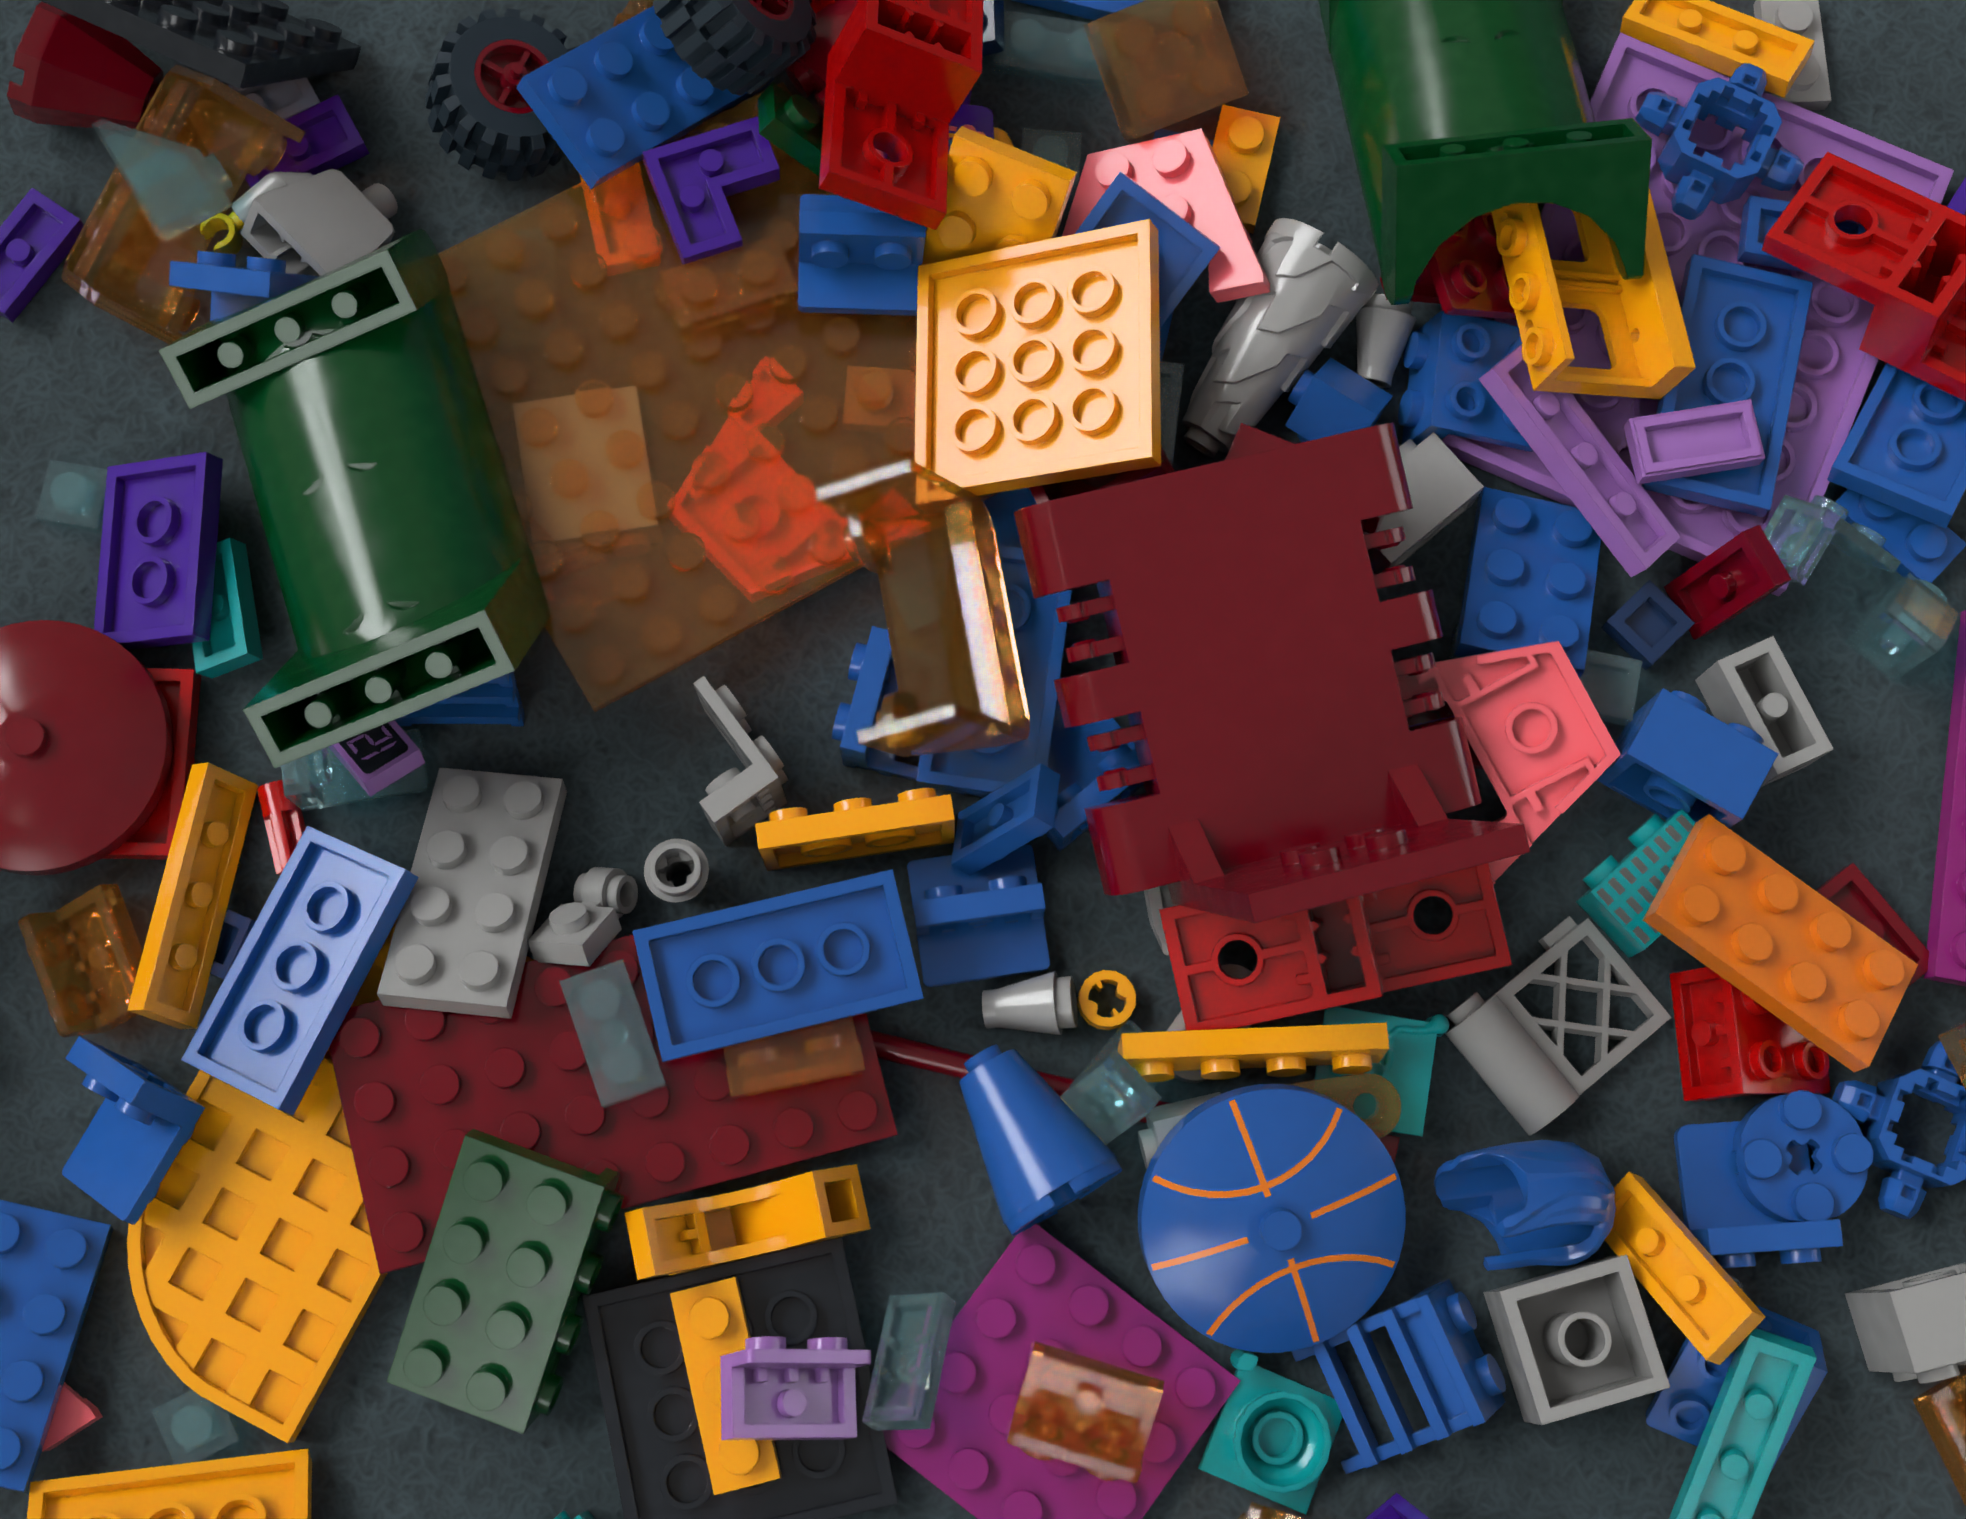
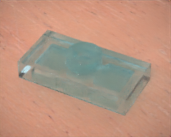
[862,1292,956,1431]

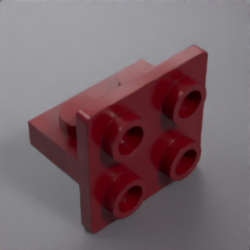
[1380,212,1517,320]

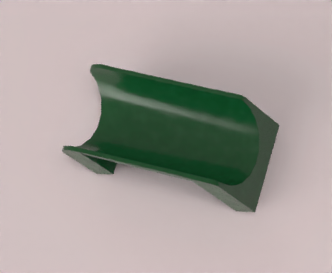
[1319,0,1652,305]
[158,229,550,768]

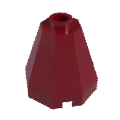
[7,1,171,131]

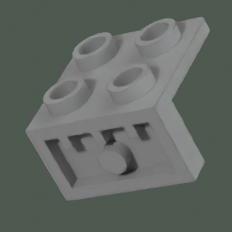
[693,676,788,847]

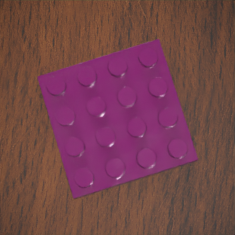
[869,1224,1240,1519]

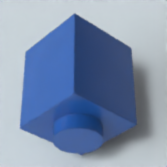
[1285,357,1393,442]

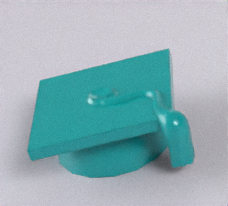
[1312,1007,1449,1137]
[1198,1349,1343,1515]

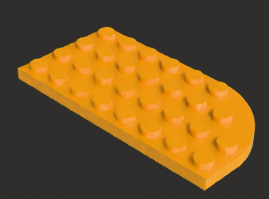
[127,918,534,1443]

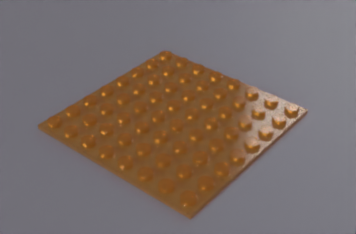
[438,82,1000,713]

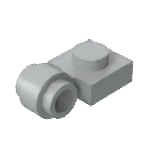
[528,867,638,967]

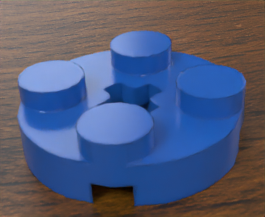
[1732,1090,1873,1223]

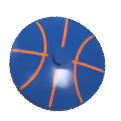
[1138,1084,1406,1353]

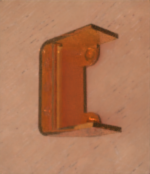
[62,65,305,344]
[815,459,1030,757]

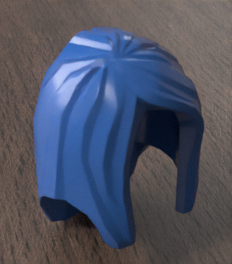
[1434,1140,1616,1271]

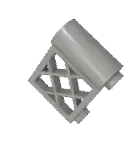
[1445,916,1672,1136]

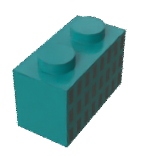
[1576,809,1695,958]

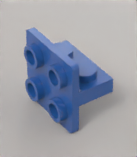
[798,194,926,316]
[907,845,1050,987]

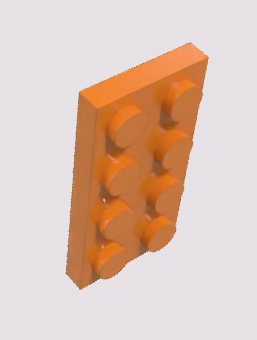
[1643,814,1918,1073]

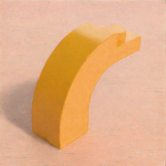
[624,1164,871,1280]

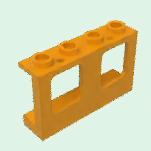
[1492,189,1696,399]

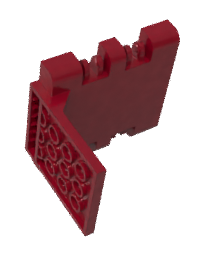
[1014,422,1530,923]

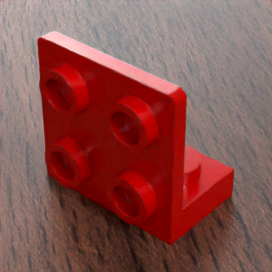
[1670,967,1831,1101]

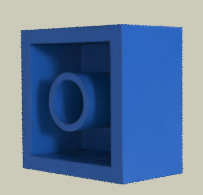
[1597,688,1778,828]

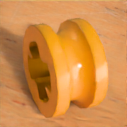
[1077,970,1136,1030]

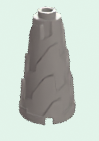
[1182,218,1379,458]

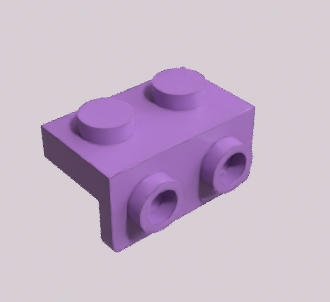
[720,1336,871,1441]

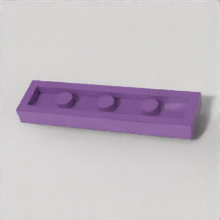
[1479,344,1681,577]

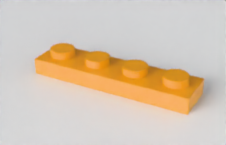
[127,762,258,1029]
[1118,1022,1389,1082]

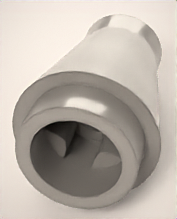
[1356,294,1416,388]
[644,839,709,903]
[982,971,1078,1035]

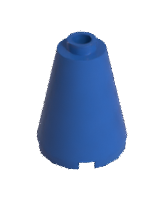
[959,1044,1123,1236]

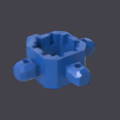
[1635,63,1804,220]
[1832,1040,1966,1219]

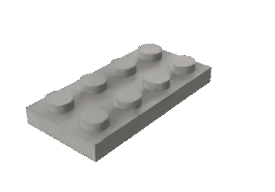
[377,768,567,1019]

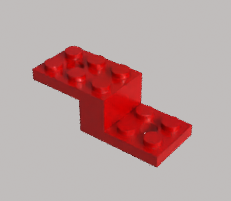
[819,0,984,230]
[1762,151,1966,402]
[1159,863,1512,1031]

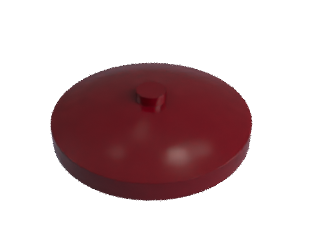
[0,620,174,875]

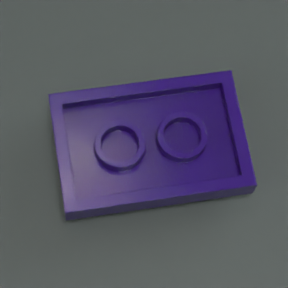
[94,452,223,650]

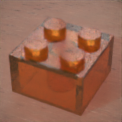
[1083,0,1249,140]

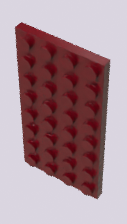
[329,883,898,1274]

